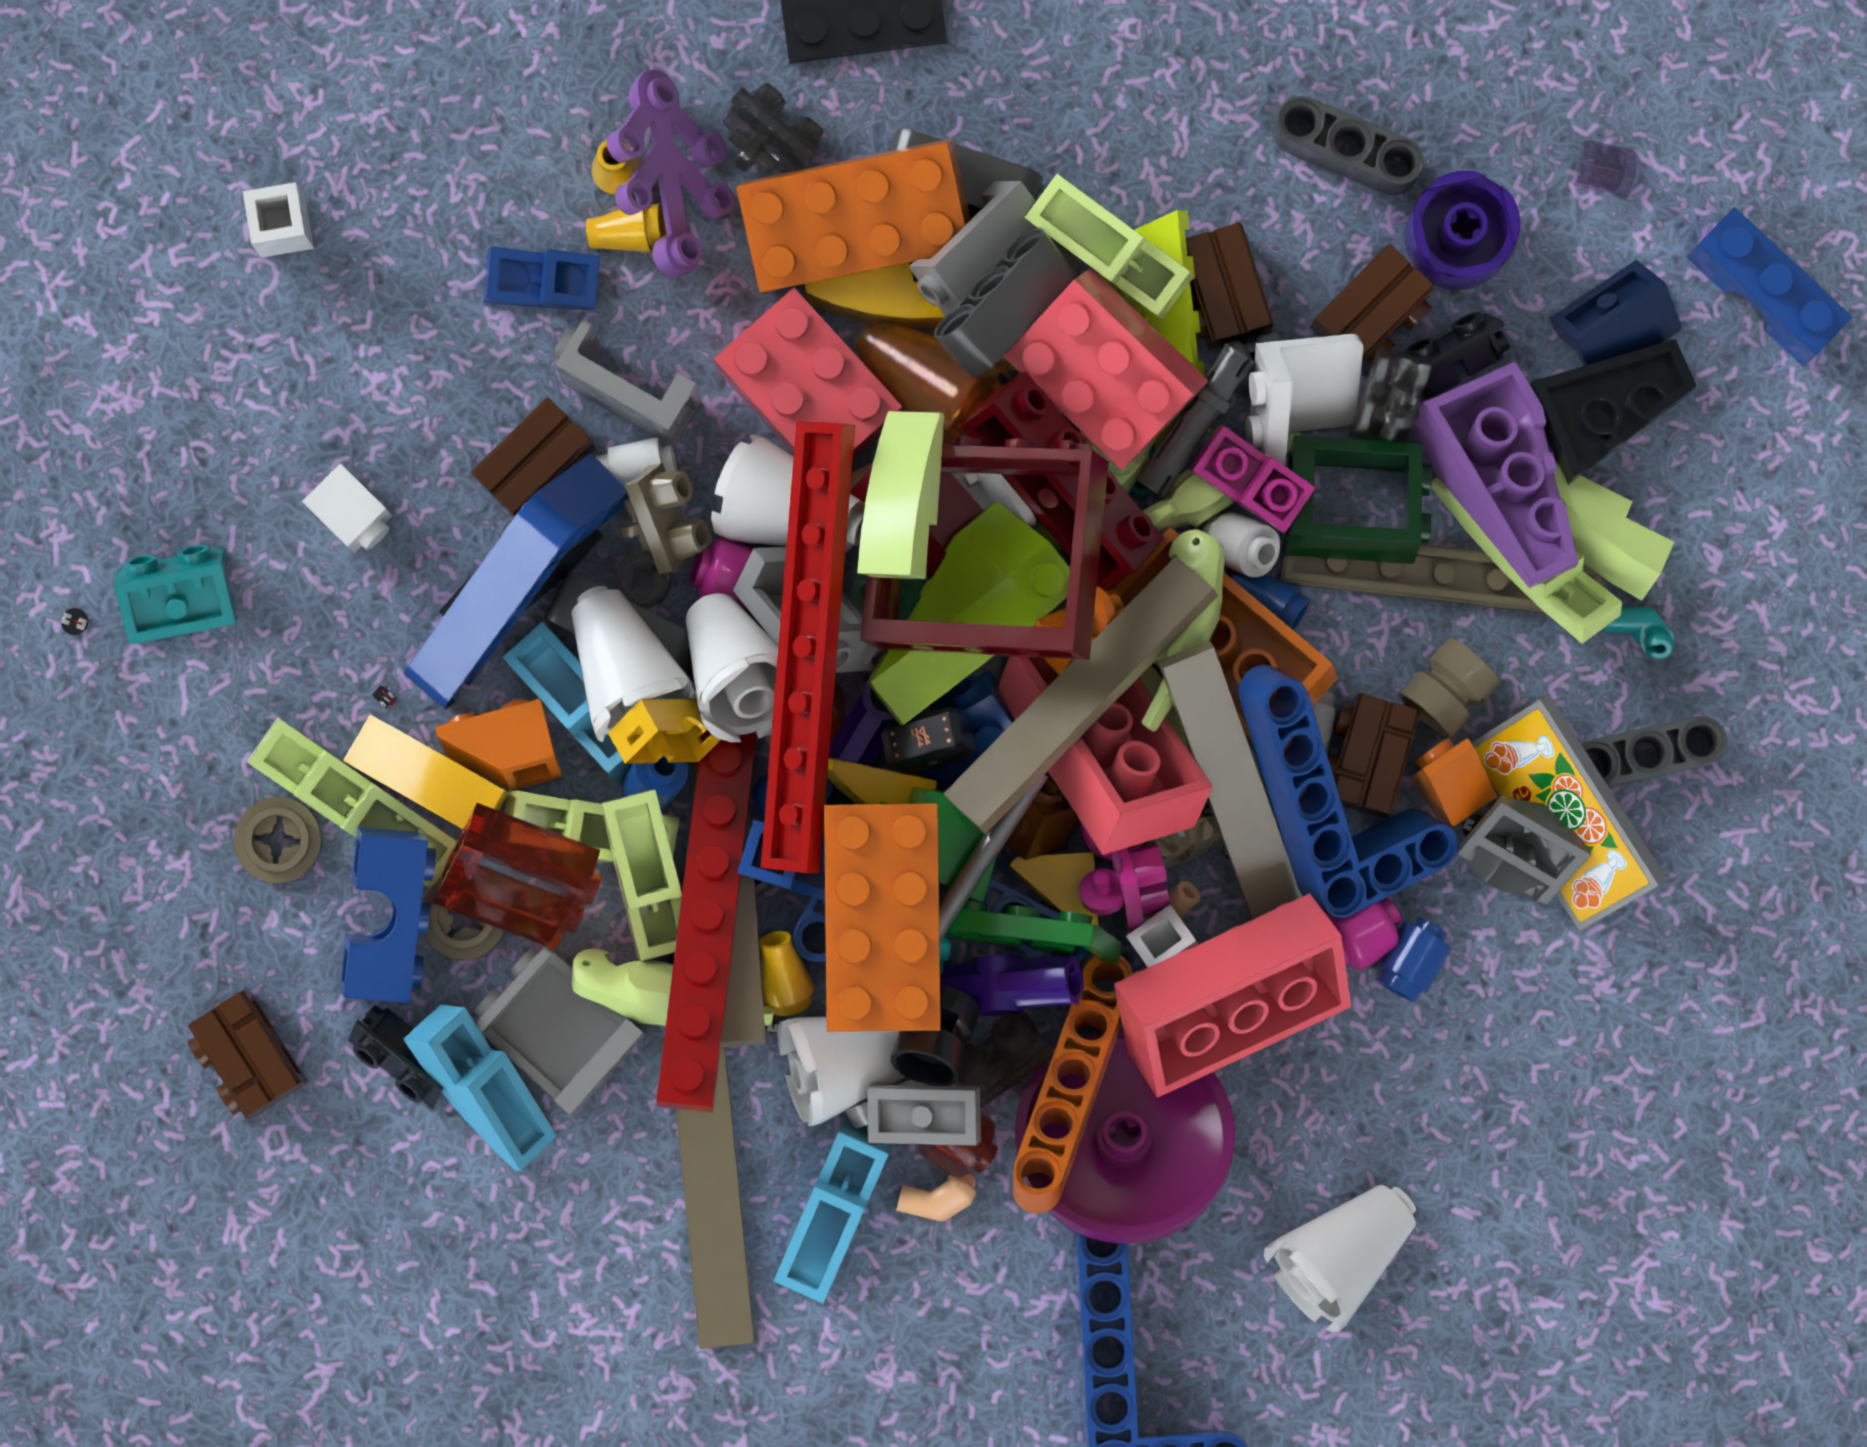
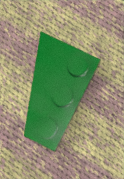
[945,900,1122,964]

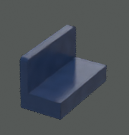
[1549,260,1681,366]

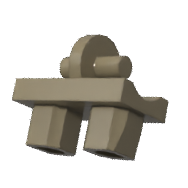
[617,463,712,575]

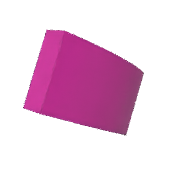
[1188,425,1315,533]

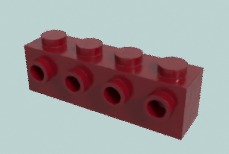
[961,370,1164,591]

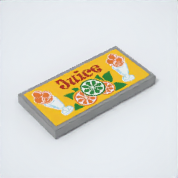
[1471,694,1667,931]

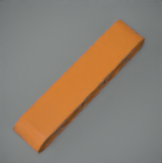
[1012,955,1133,1214]

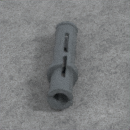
[1136,343,1255,499]

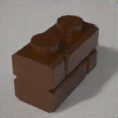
[1186,223,1274,351]
[1310,244,1435,368]
[470,397,596,518]
[1327,693,1421,819]
[188,990,308,1119]

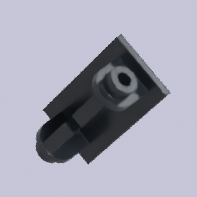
[1394,312,1510,400]
[348,1005,443,1108]

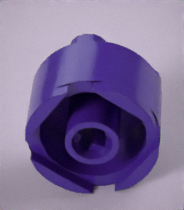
[1405,171,1520,290]

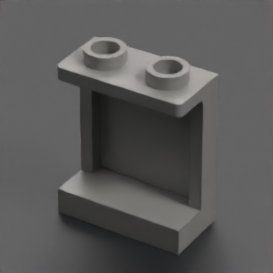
[909,181,1081,316]
[554,319,701,448]
[733,547,886,673]
[474,946,646,1116]

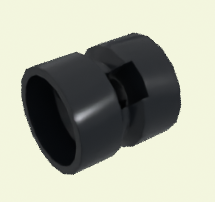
[890,984,980,1086]

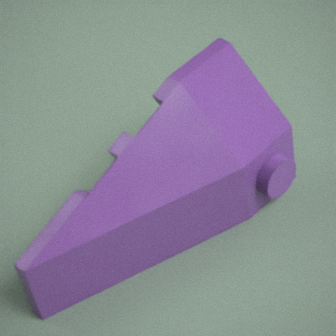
[1410,361,1578,589]

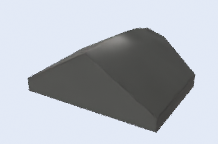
[1458,796,1591,905]

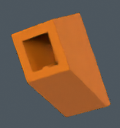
[435,699,563,791]
[1410,737,1497,828]

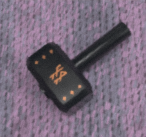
[881,704,976,775]

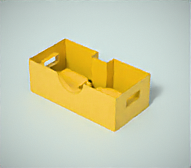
[608,699,721,764]

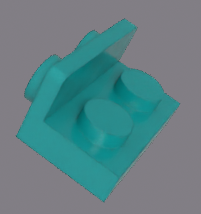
[114,545,237,645]

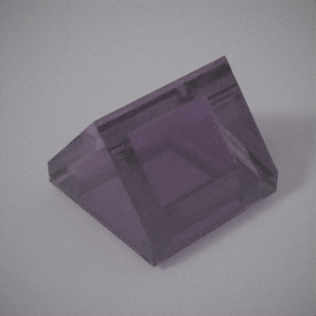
[1574,140,1636,197]

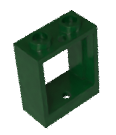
[1285,435,1432,564]

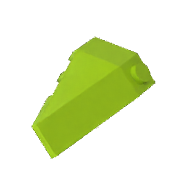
[867,501,1070,725]

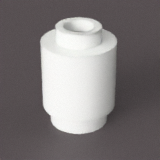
[596,437,678,498]
[1203,512,1280,577]

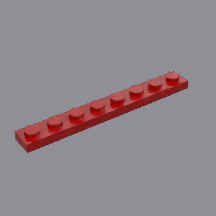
[761,421,855,873]
[656,730,758,1112]

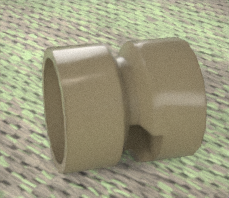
[1398,637,1501,740]

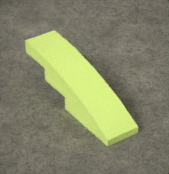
[1431,477,1622,644]
[246,718,463,889]

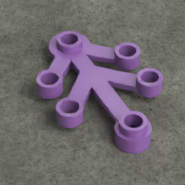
[607,69,735,278]

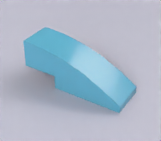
[502,622,632,787]
[403,1004,557,1171]
[773,1119,893,1304]

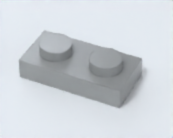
[867,1085,981,1146]

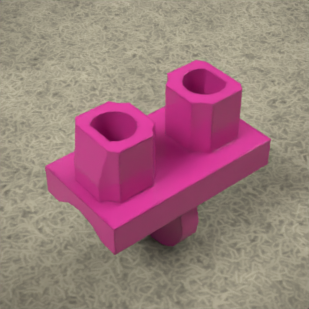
[1079,844,1170,933]

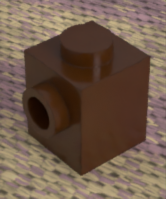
[1005,775,1079,860]

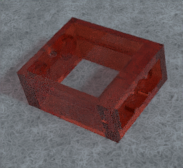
[433,803,602,949]

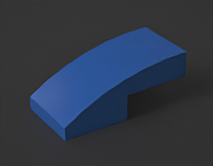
[483,246,600,310]

